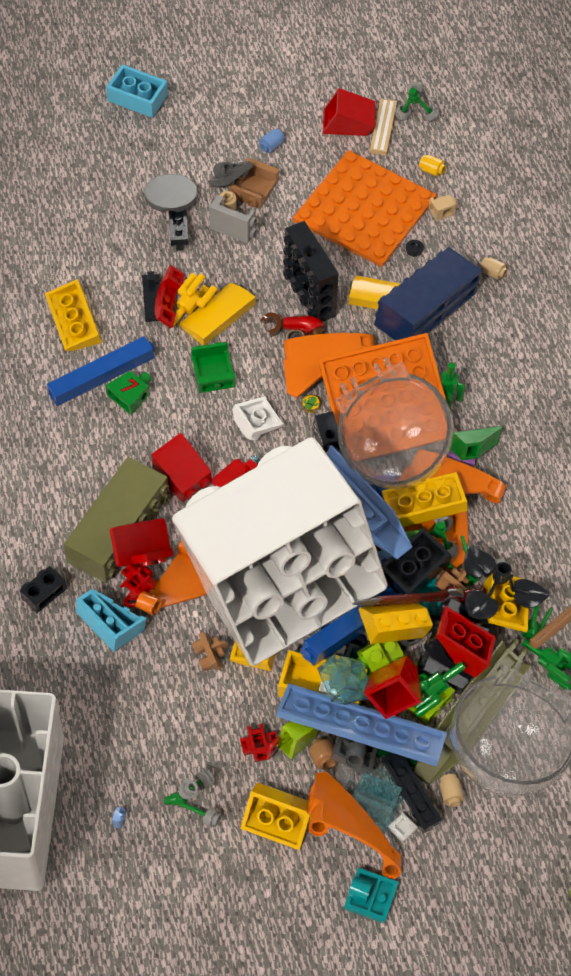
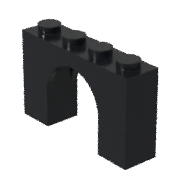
[417,598,491,694]

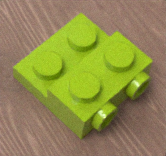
[357,641,405,680]

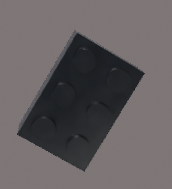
[382,528,451,601]

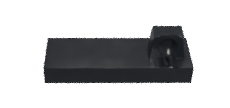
[169,210,189,251]
[142,271,161,322]

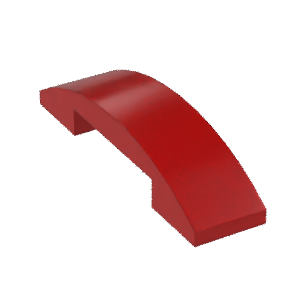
[155,265,185,328]

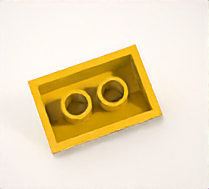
[358,601,433,644]
[240,782,310,850]

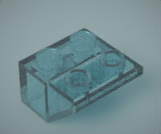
[317,654,369,705]
[353,772,402,834]

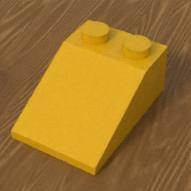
[483,574,529,632]

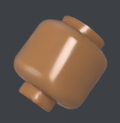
[309,738,337,770]

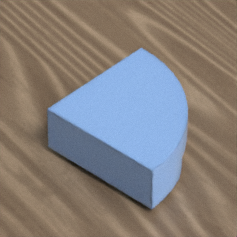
[112,807,126,829]

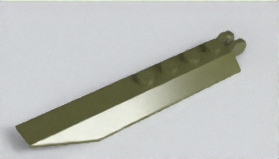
[413,638,532,784]

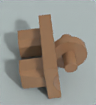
[434,568,471,598]
[192,631,228,671]

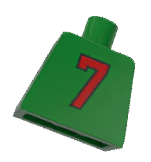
[105,371,152,415]

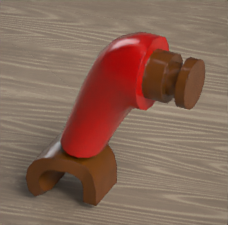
[260,312,325,337]

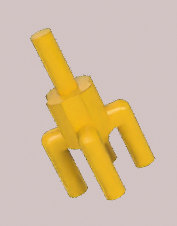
[172,273,217,328]

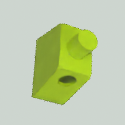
[279,721,318,759]

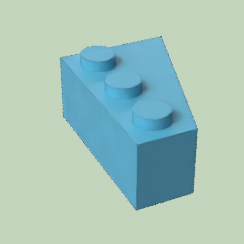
[75,589,146,652]

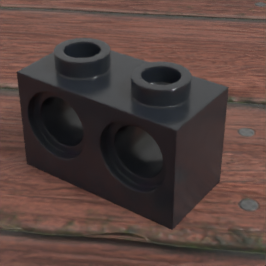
[20,566,67,613]

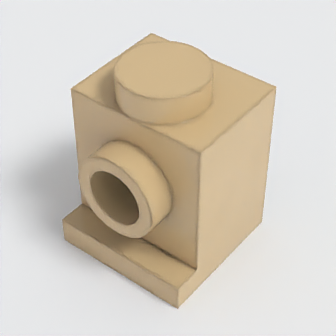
[428,194,457,221]

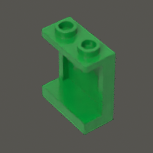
[191,342,236,393]

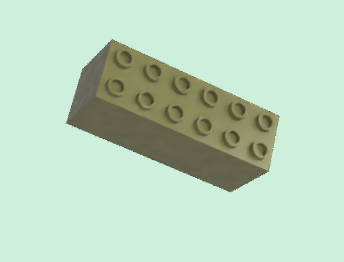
[63,457,170,583]

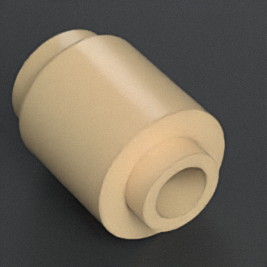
[220,191,236,211]
[480,257,508,280]
[439,774,464,807]

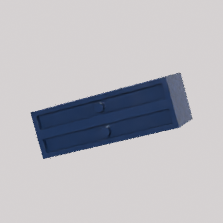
[374,247,482,341]

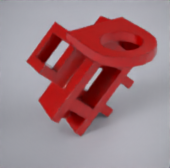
[119,563,157,608]
[240,723,281,762]

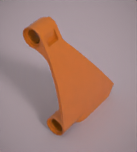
[283,333,376,398]
[397,450,506,504]
[135,540,207,616]

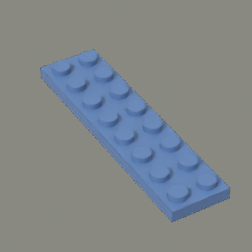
[276,683,447,767]

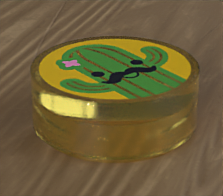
[302,395,320,413]

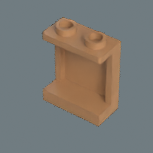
[229,157,279,209]

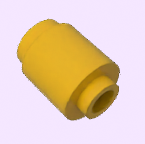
[419,155,446,177]

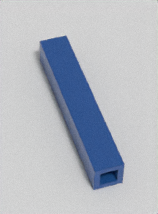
[47,336,155,406]
[300,586,402,666]

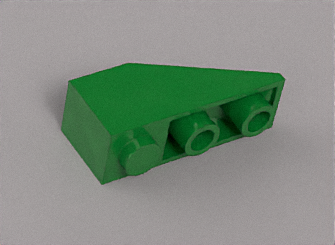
[450,426,502,460]

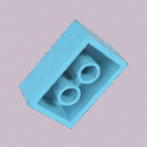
[106,64,168,118]

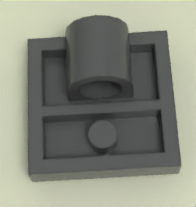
[208,161,253,188]
[331,736,378,777]

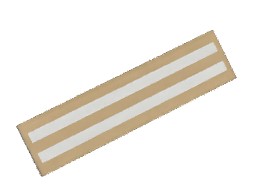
[370,98,397,155]

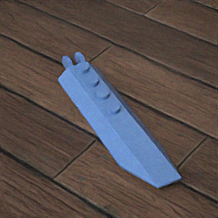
[327,445,413,559]

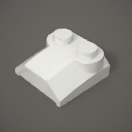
[232,396,284,440]

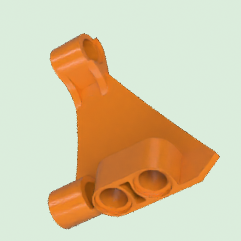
[307,771,402,879]

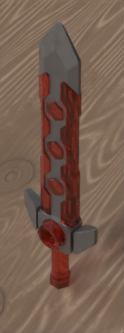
[352,586,486,607]

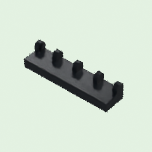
[381,753,442,834]

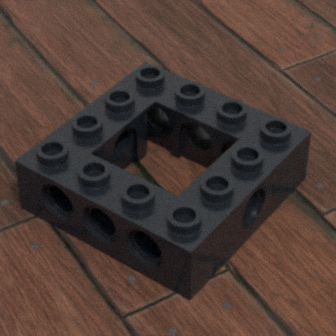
[283,221,339,322]

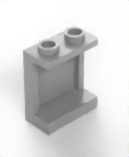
[209,195,257,243]

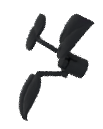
[464,545,550,620]

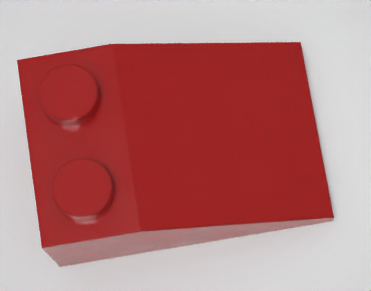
[436,606,496,678]

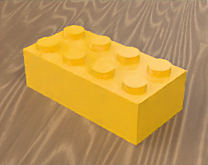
[278,650,368,705]

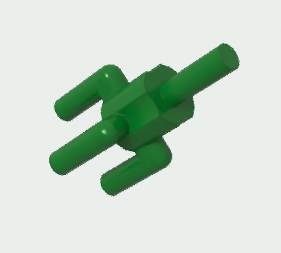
[440,362,465,412]
[522,639,571,692]
[415,662,466,718]

